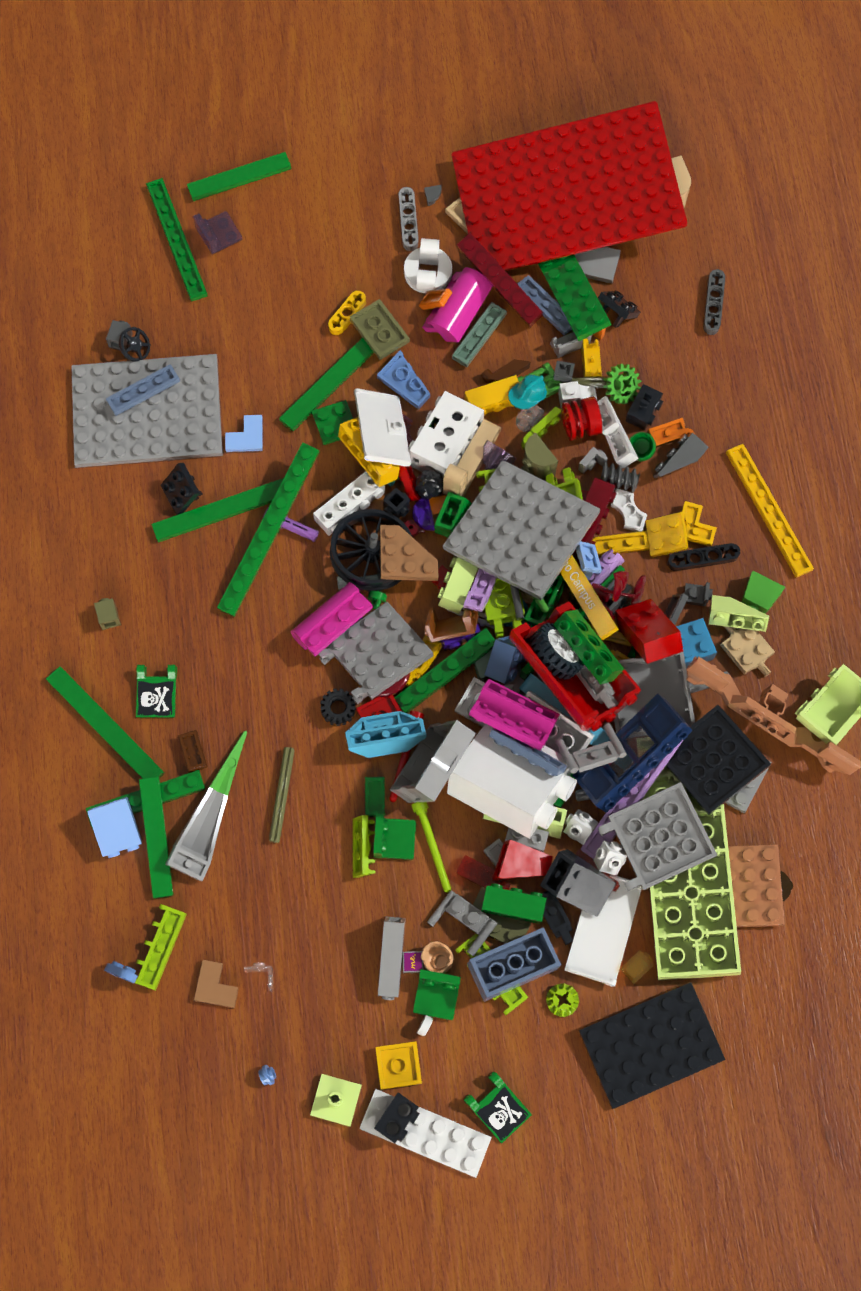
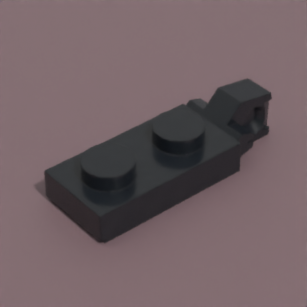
[542,891,573,946]

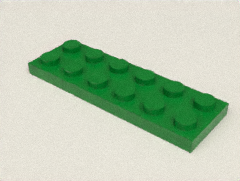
[538,255,611,341]

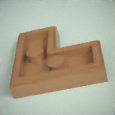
[194,960,239,1008]

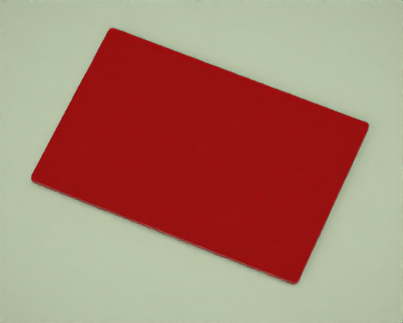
[451,101,687,273]

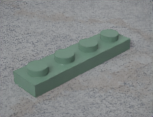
[452,302,507,368]

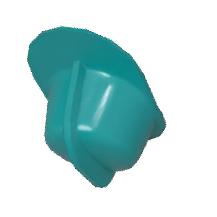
[508,375,547,409]

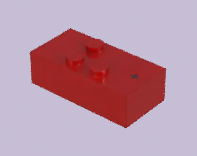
[615,599,684,664]

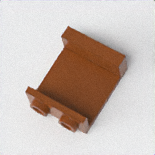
[424,607,479,642]

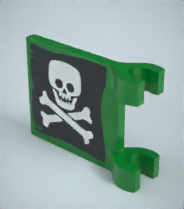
[136,665,177,718]
[463,1072,532,1144]

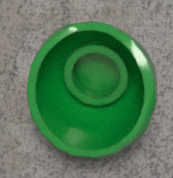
[629,432,656,462]

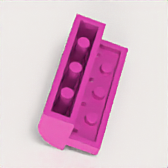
[422,267,493,343]
[291,582,373,656]
[469,679,560,751]

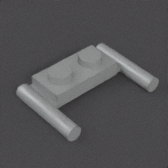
[555,723,627,773]
[427,890,498,956]

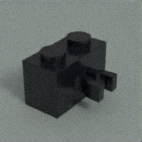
[625,384,664,430]

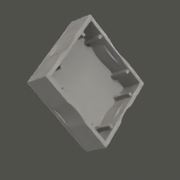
[614,652,695,739]
[390,720,476,803]

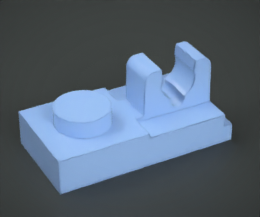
[576,541,602,579]

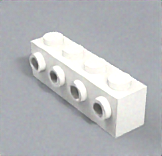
[313,471,385,536]

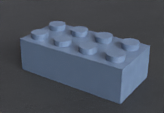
[467,927,561,1002]

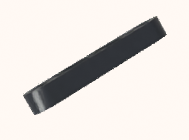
[667,543,740,571]

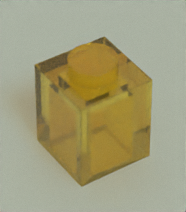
[620,950,654,984]

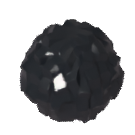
[415,470,443,500]

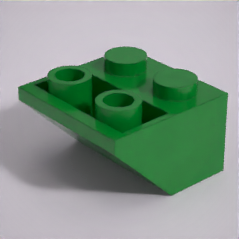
[435,492,472,538]

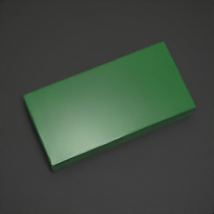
[365,777,385,817]

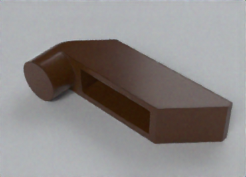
[481,359,531,384]

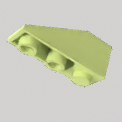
[709,595,769,632]

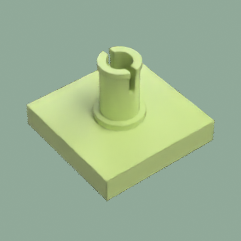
[310,1074,362,1127]

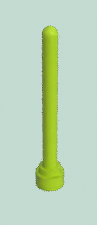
[411,802,451,893]

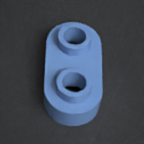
[104,961,138,983]

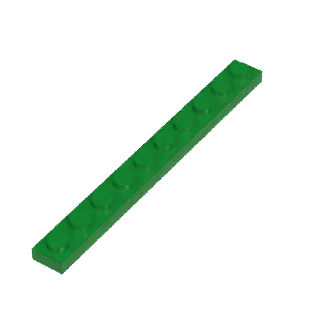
[217,442,320,617]

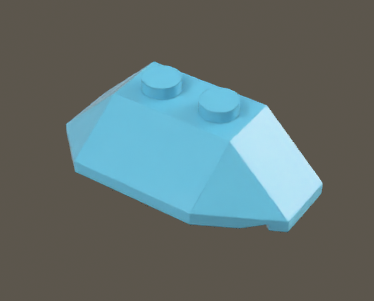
[345,711,427,758]

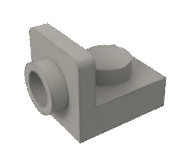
[578,447,608,474]

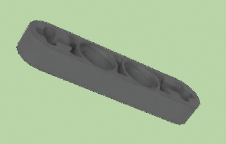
[703,269,725,335]

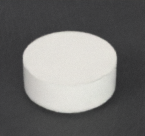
[417,1015,433,1036]

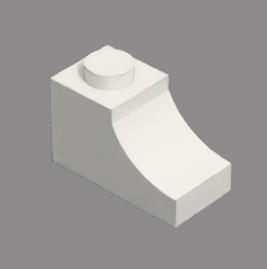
[558,381,597,410]

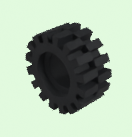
[320,689,356,726]

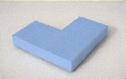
[225,415,263,452]

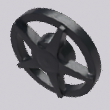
[119,327,151,361]

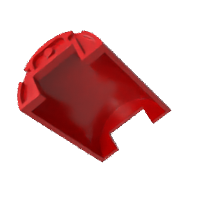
[509,602,641,732]

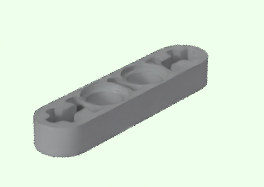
[399,187,418,251]

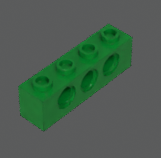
[553,610,624,685]

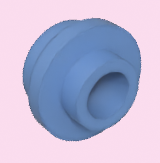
[258,1065,276,1086]

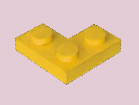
[682,501,717,547]

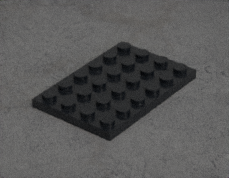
[578,982,726,1109]

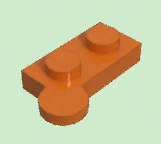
[647,418,694,446]

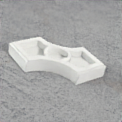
[611,488,647,532]

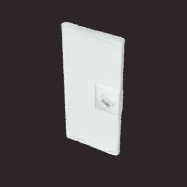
[354,388,411,467]
[565,872,642,987]

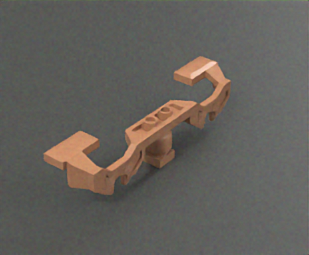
[686,656,861,775]

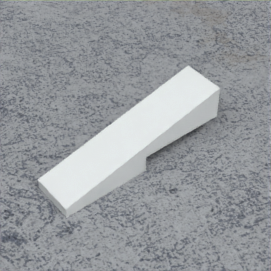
[597,396,639,469]

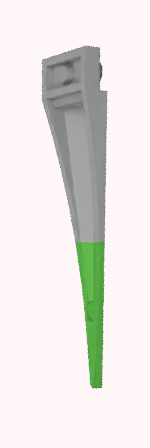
[166,730,247,881]

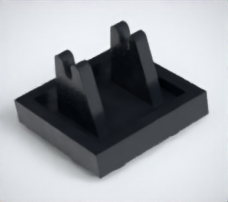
[598,290,641,328]
[161,463,203,515]

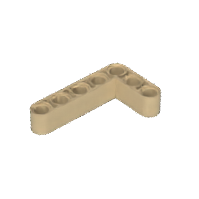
[443,419,501,497]

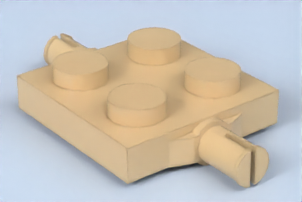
[720,626,775,677]

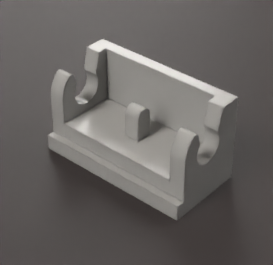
[550,332,592,358]

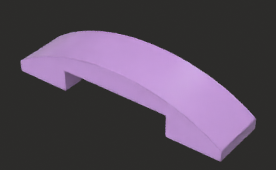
[463,568,497,612]

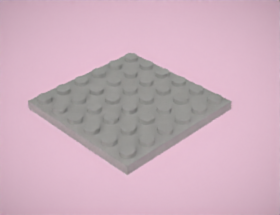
[443,460,600,600]

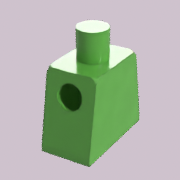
[741,571,785,614]

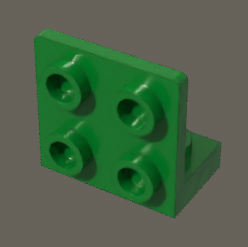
[373,814,416,860]
[413,969,461,1020]

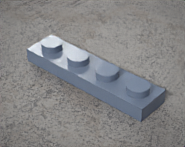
[518,275,572,336]
[106,364,180,416]
[489,729,567,776]

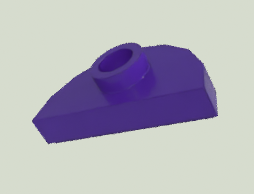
[412,498,435,531]

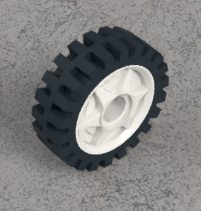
[530,623,585,680]

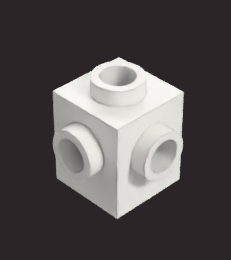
[563,809,598,845]
[593,840,627,876]

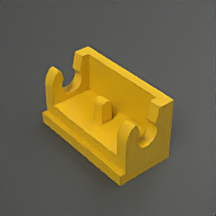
[581,339,602,377]

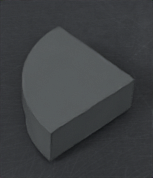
[424,185,442,206]

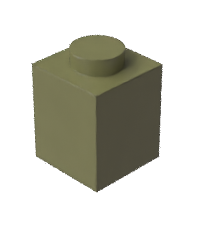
[94,598,121,630]

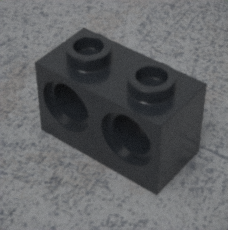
[374,1093,420,1144]

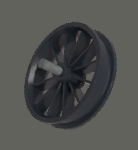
[330,509,412,591]

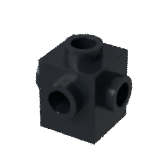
[383,488,410,518]

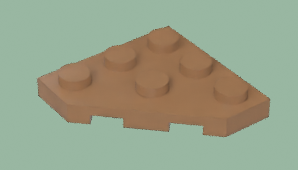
[380,525,438,581]

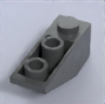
[653,433,709,478]

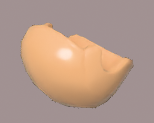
[421,941,454,974]

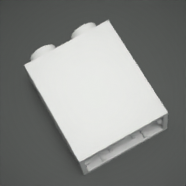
[447,724,577,839]

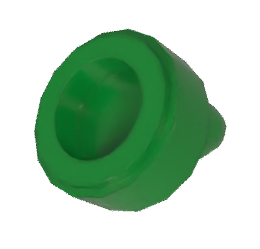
[367,590,387,609]

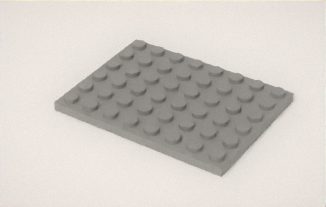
[72,354,223,468]

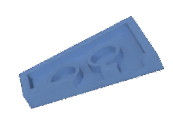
[377,350,430,410]

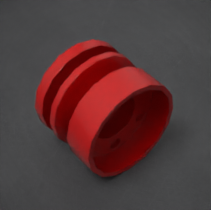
[562,396,602,441]

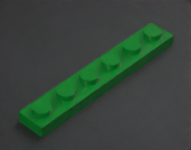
[394,628,495,714]
[86,770,206,828]

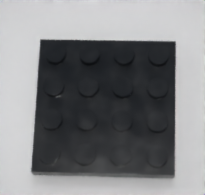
[666,705,771,815]

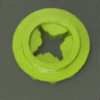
[546,983,579,1017]

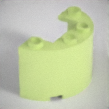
[794,664,861,745]

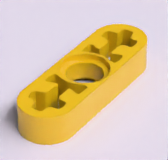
[328,291,366,335]

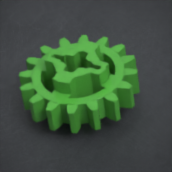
[603,364,641,404]

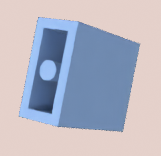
[87,797,142,858]

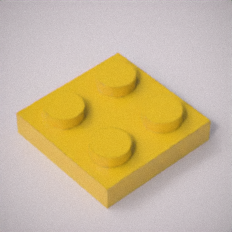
[646,512,689,558]
[375,1041,422,1090]

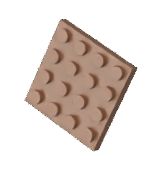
[728,845,785,927]

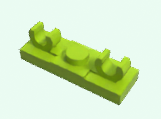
[353,815,375,878]

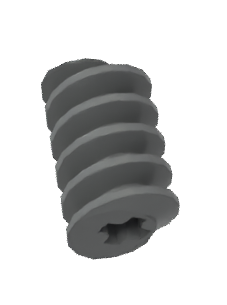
[600,462,641,492]

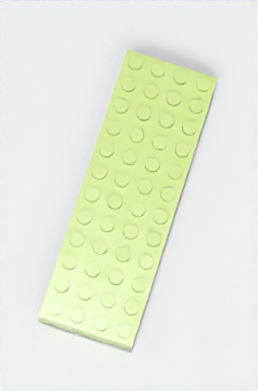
[637,738,741,980]

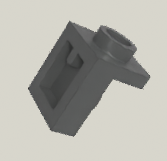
[553,361,575,382]
[684,582,713,606]

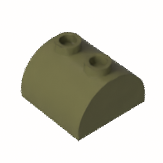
[521,433,558,481]

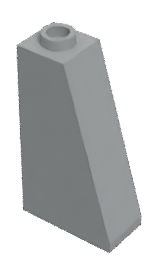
[378,916,406,1000]

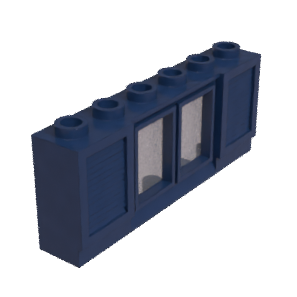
[573,693,693,813]

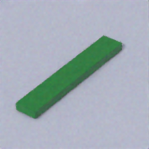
[187,152,292,201]
[139,777,174,899]

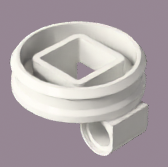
[404,238,452,294]

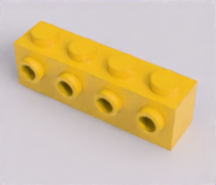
[338,417,400,487]

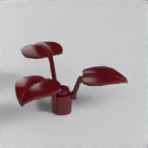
[592,571,646,642]

